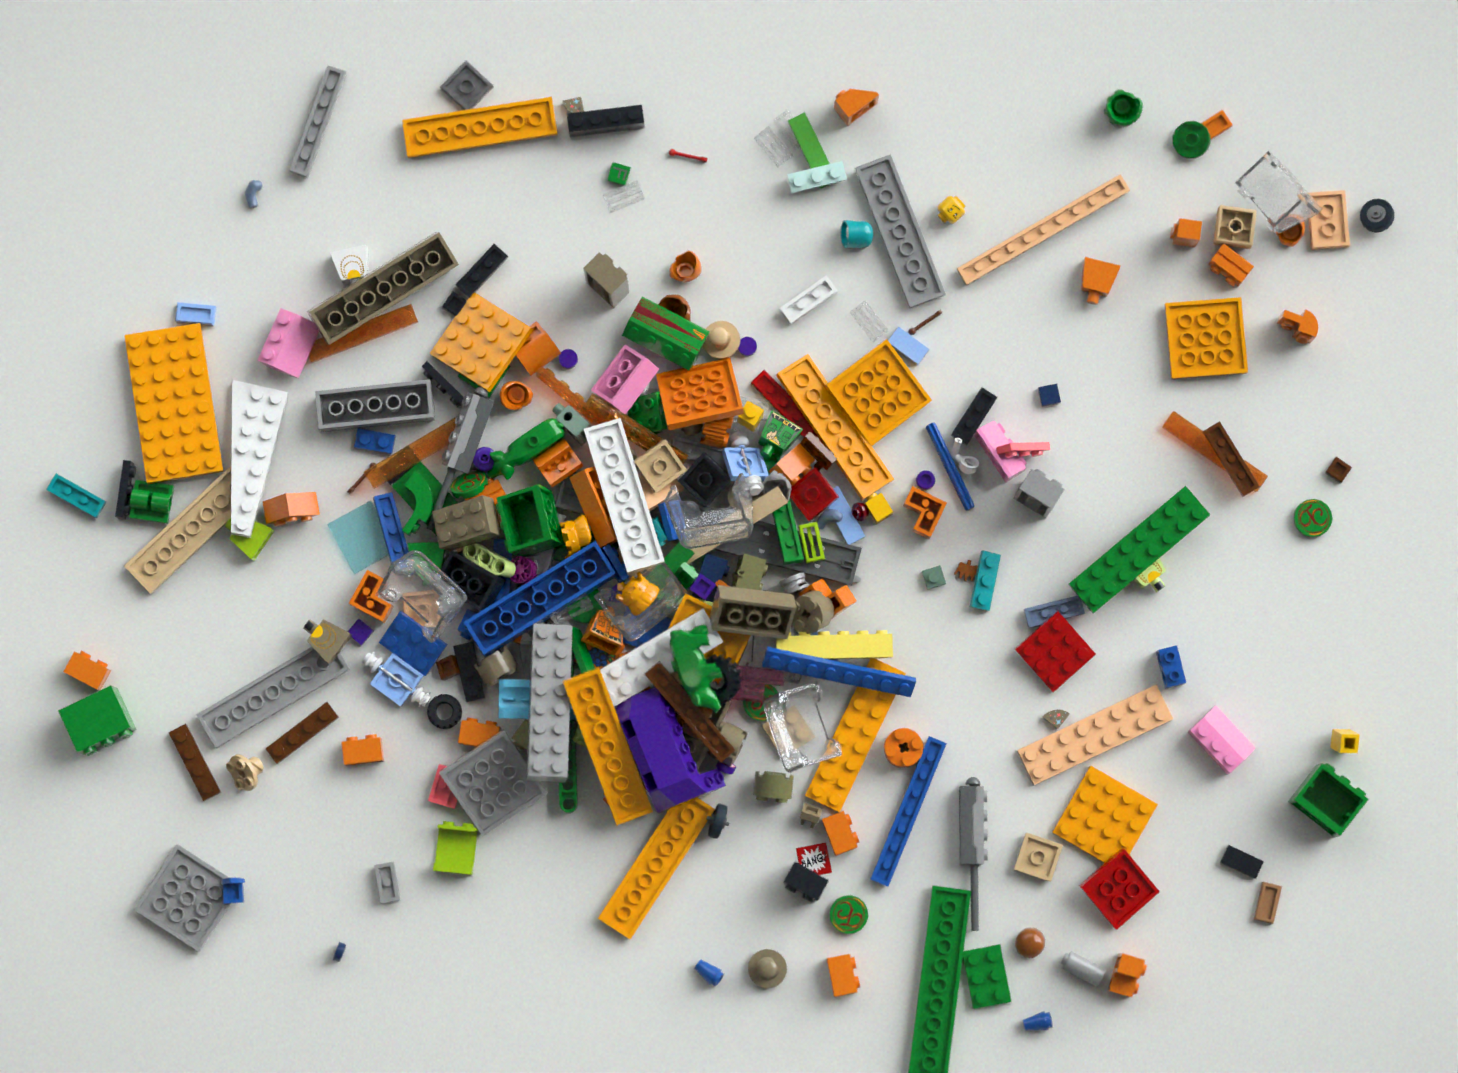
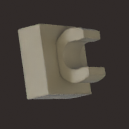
[800,803,823,828]

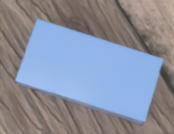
[175,302,216,326]
[888,327,929,365]

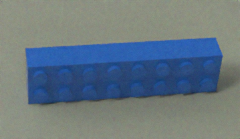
[464,541,616,658]

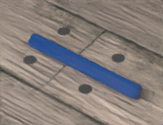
[926,423,975,511]

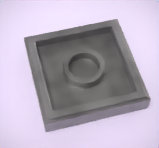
[440,60,494,110]

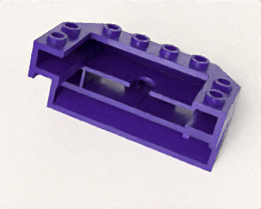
[615,685,726,813]

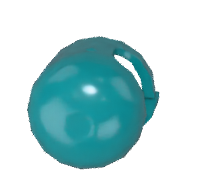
[840,220,873,248]

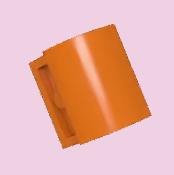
[1277,309,1318,344]
[515,321,561,376]
[533,438,583,488]

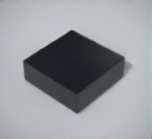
[442,291,467,316]

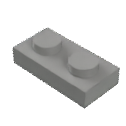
[374,862,400,904]

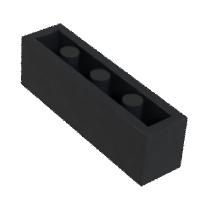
[567,104,645,137]

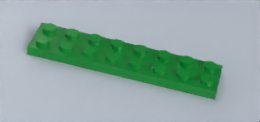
[1068,486,1211,614]

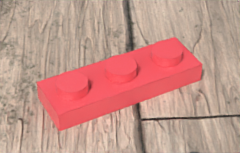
[996,442,1050,457]

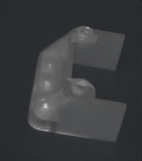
[664,473,753,549]

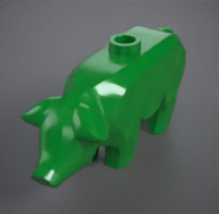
[487,418,565,480]
[670,625,722,713]

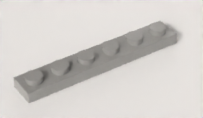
[289,65,346,178]

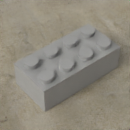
[1013,469,1065,518]

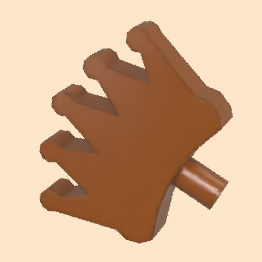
[954,560,978,581]

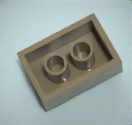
[432,495,500,551]

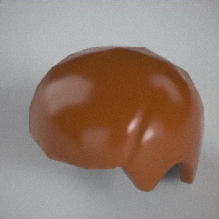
[1015,928,1045,958]

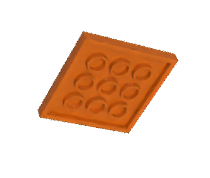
[656,358,744,430]

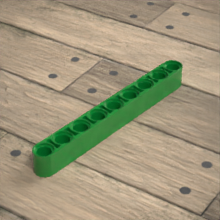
[559,650,578,813]

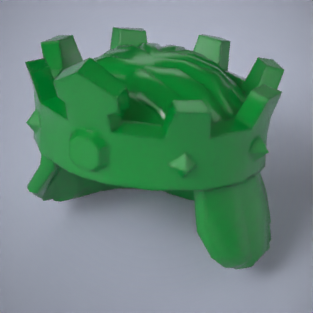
[1104,89,1143,127]

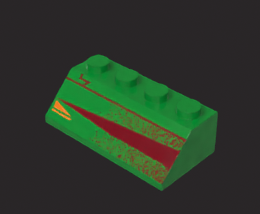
[622,296,710,370]

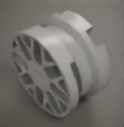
[779,572,809,594]

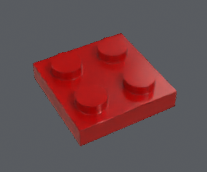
[790,467,839,521]

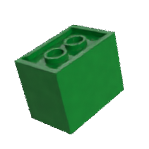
[496,484,565,557]
[58,685,137,756]
[1288,763,1369,837]

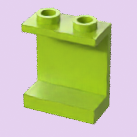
[433,821,478,875]

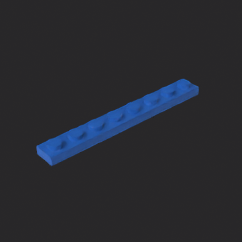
[762,647,916,698]
[870,736,947,887]

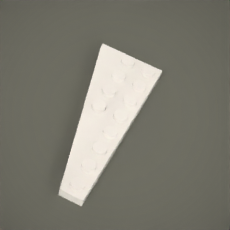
[231,380,288,538]

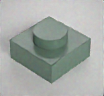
[922,565,946,590]

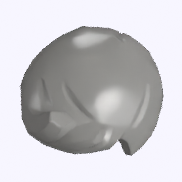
[762,470,791,501]

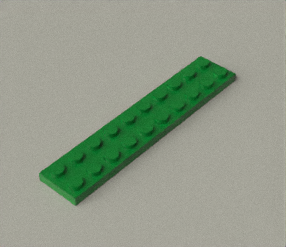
[908,886,971,1073]

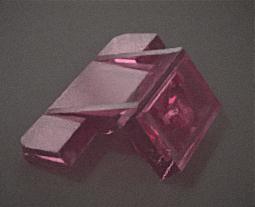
[720,665,784,703]

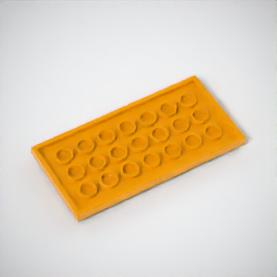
[124,323,224,484]

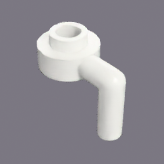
[950,438,979,474]

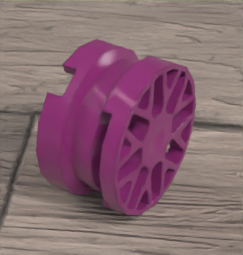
[510,556,538,585]

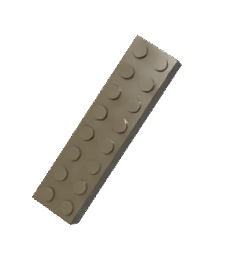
[307,232,459,345]

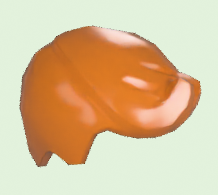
[1275,214,1305,247]
[669,251,702,282]
[500,381,533,410]

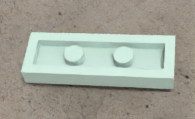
[787,161,847,194]

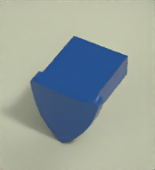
[221,878,245,904]

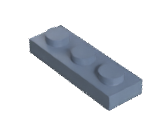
[1024,596,1085,628]

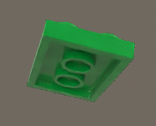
[963,944,1012,1009]

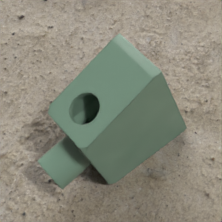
[552,403,591,446]

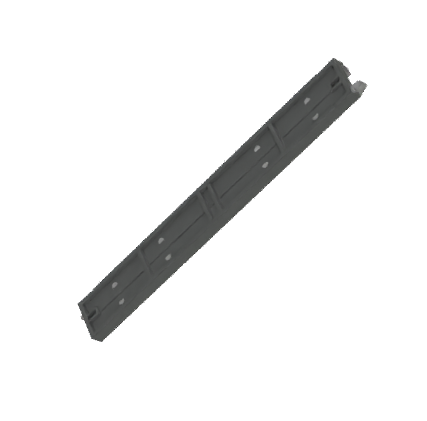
[555,472,862,586]

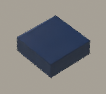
[1038,384,1061,407]

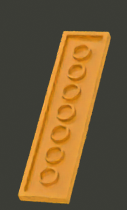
[402,97,558,158]
[776,354,894,500]
[805,658,906,812]
[563,667,653,825]
[598,798,715,940]

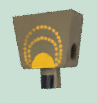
[303,619,353,664]

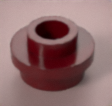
[852,502,869,521]

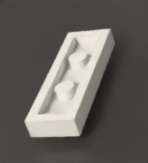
[780,276,837,324]

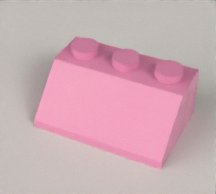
[258,308,319,379]
[591,345,659,414]
[974,420,1027,483]
[1188,706,1255,774]

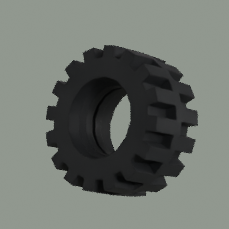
[427,694,462,729]

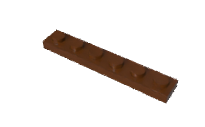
[645,661,735,762]

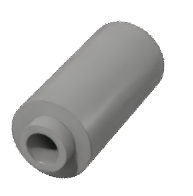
[1061,952,1106,987]

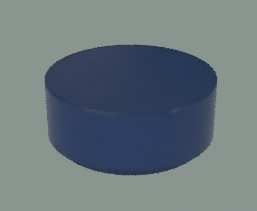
[332,942,346,962]

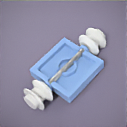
[722,431,769,496]
[362,652,431,708]

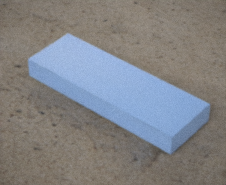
[828,486,865,545]

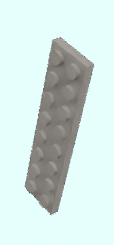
[855,154,946,308]
[197,647,350,748]

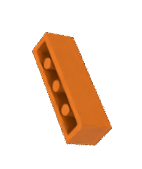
[570,467,618,548]

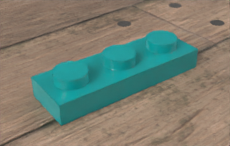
[46,473,106,518]
[969,550,1001,611]

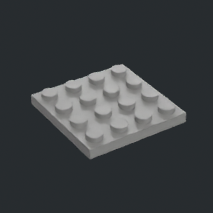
[439,729,547,836]
[134,844,231,952]

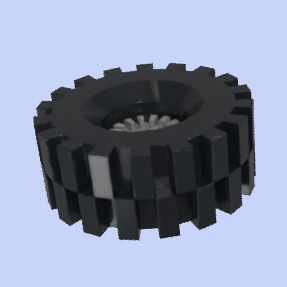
[705,654,742,705]

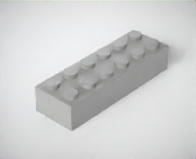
[315,379,435,432]

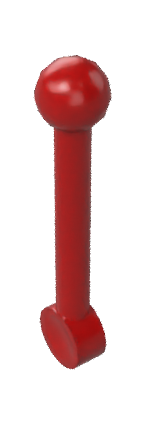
[669,149,708,163]

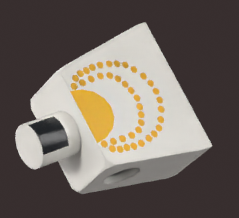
[330,245,369,284]

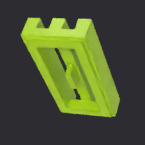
[798,522,825,564]

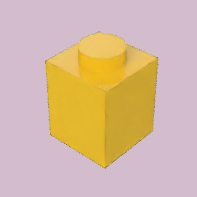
[737,401,764,432]
[865,492,893,524]
[1330,729,1360,753]

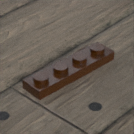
[1203,421,1260,497]
[265,702,339,764]
[168,724,221,801]

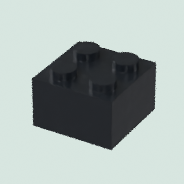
[678,453,731,507]
[783,861,829,903]

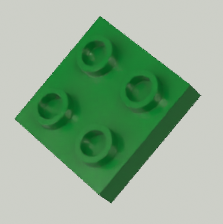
[628,392,667,438]
[129,480,175,524]

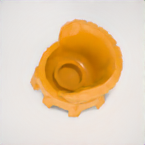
[560,514,591,559]
[616,571,660,616]

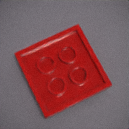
[1015,611,1096,692]
[1079,847,1160,930]

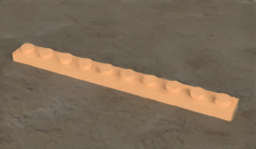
[957,174,1130,286]

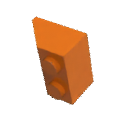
[834,89,879,126]

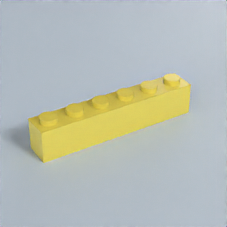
[775,630,893,659]

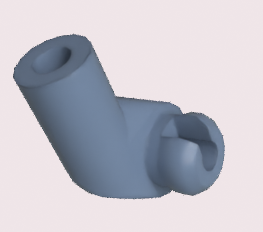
[245,180,262,209]
[817,509,843,529]

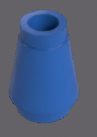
[694,959,724,986]
[1023,1011,1053,1031]

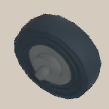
[1360,198,1394,233]
[706,803,729,839]

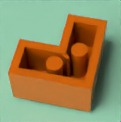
[903,486,947,540]
[262,492,320,527]
[349,570,393,624]
[799,579,857,619]
[1108,953,1147,998]

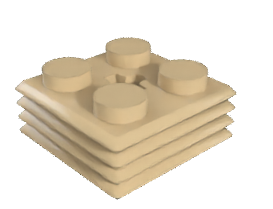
[1213,205,1257,249]

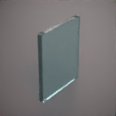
[327,501,389,574]

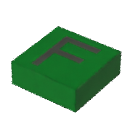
[607,162,631,186]

